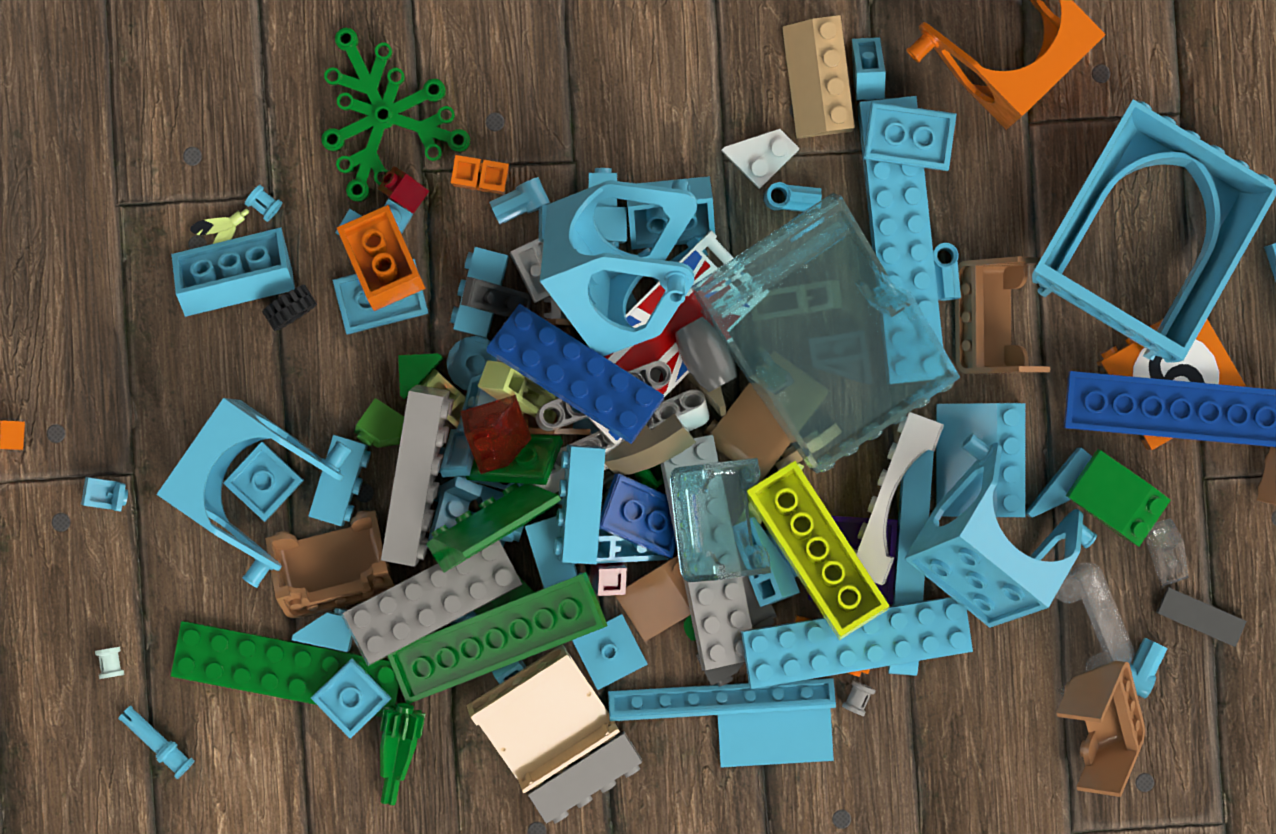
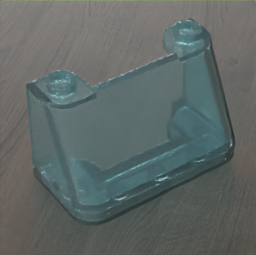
[670,458,771,582]

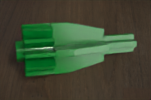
[380,703,425,806]

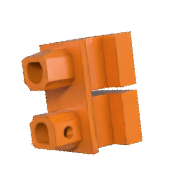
[451,155,509,195]

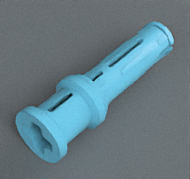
[118,706,195,779]

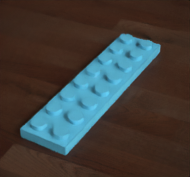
[741,597,973,689]

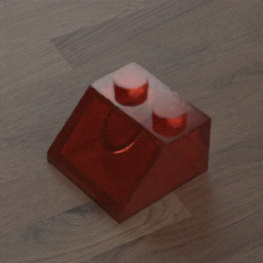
[461,395,532,474]

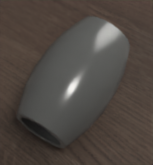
[675,317,737,392]

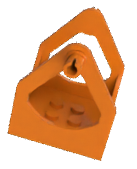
[906,0,1106,130]

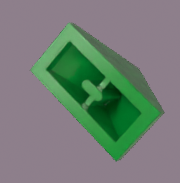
[398,353,444,400]

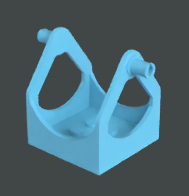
[540,179,697,357]
[157,398,352,588]
[904,433,1097,628]

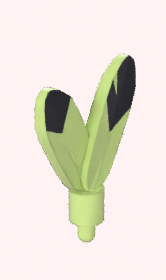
[190,209,249,244]

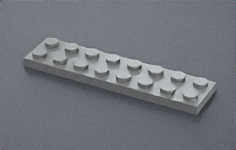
[660,435,752,670]

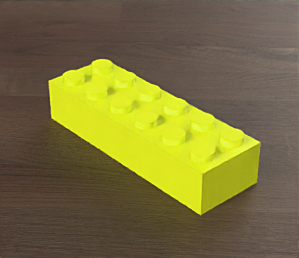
[746,461,889,640]

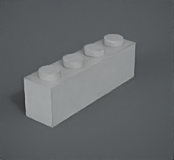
[528,731,642,824]

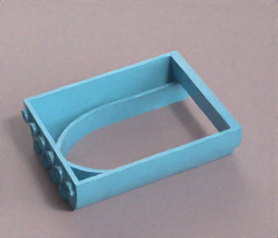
[1032,99,1276,363]

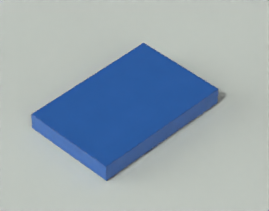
[599,474,677,558]

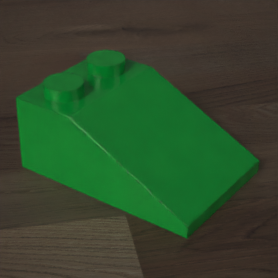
[1066,449,1171,547]

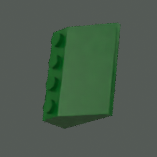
[426,483,561,573]

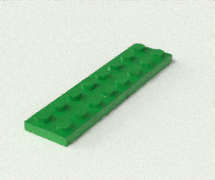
[388,572,608,704]
[170,620,400,717]

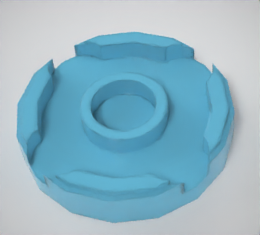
[447,336,498,391]

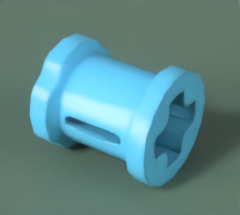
[245,185,283,222]

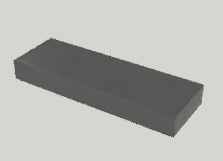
[460,277,532,318]
[1156,587,1247,647]

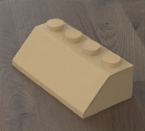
[782,15,855,139]

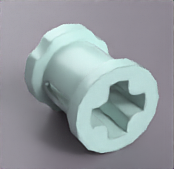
[95,647,125,679]

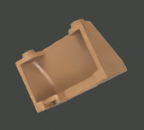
[704,351,829,482]
[265,510,395,618]

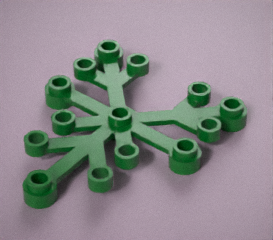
[321,28,471,202]

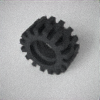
[262,285,317,331]

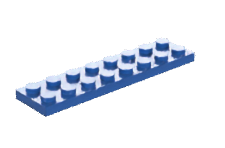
[1064,371,1276,447]

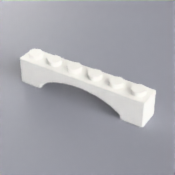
[853,412,944,585]

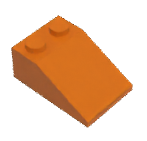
[337,205,426,311]

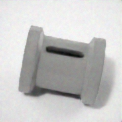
[842,680,876,716]

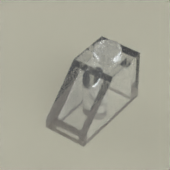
[1146,518,1189,587]

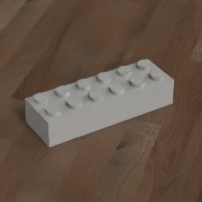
[381,385,454,566]
[341,541,522,666]

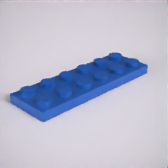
[487,304,664,444]

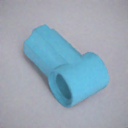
[489,177,550,224]
[764,182,822,213]
[933,243,961,301]
[1130,637,1168,699]

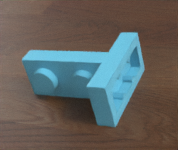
[426,476,483,547]

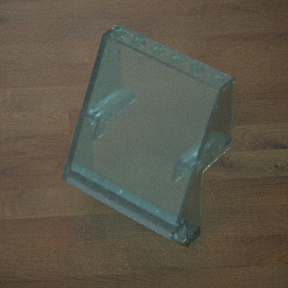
[691,193,960,473]

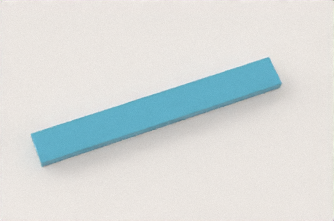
[608,678,836,721]

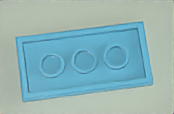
[718,708,834,767]

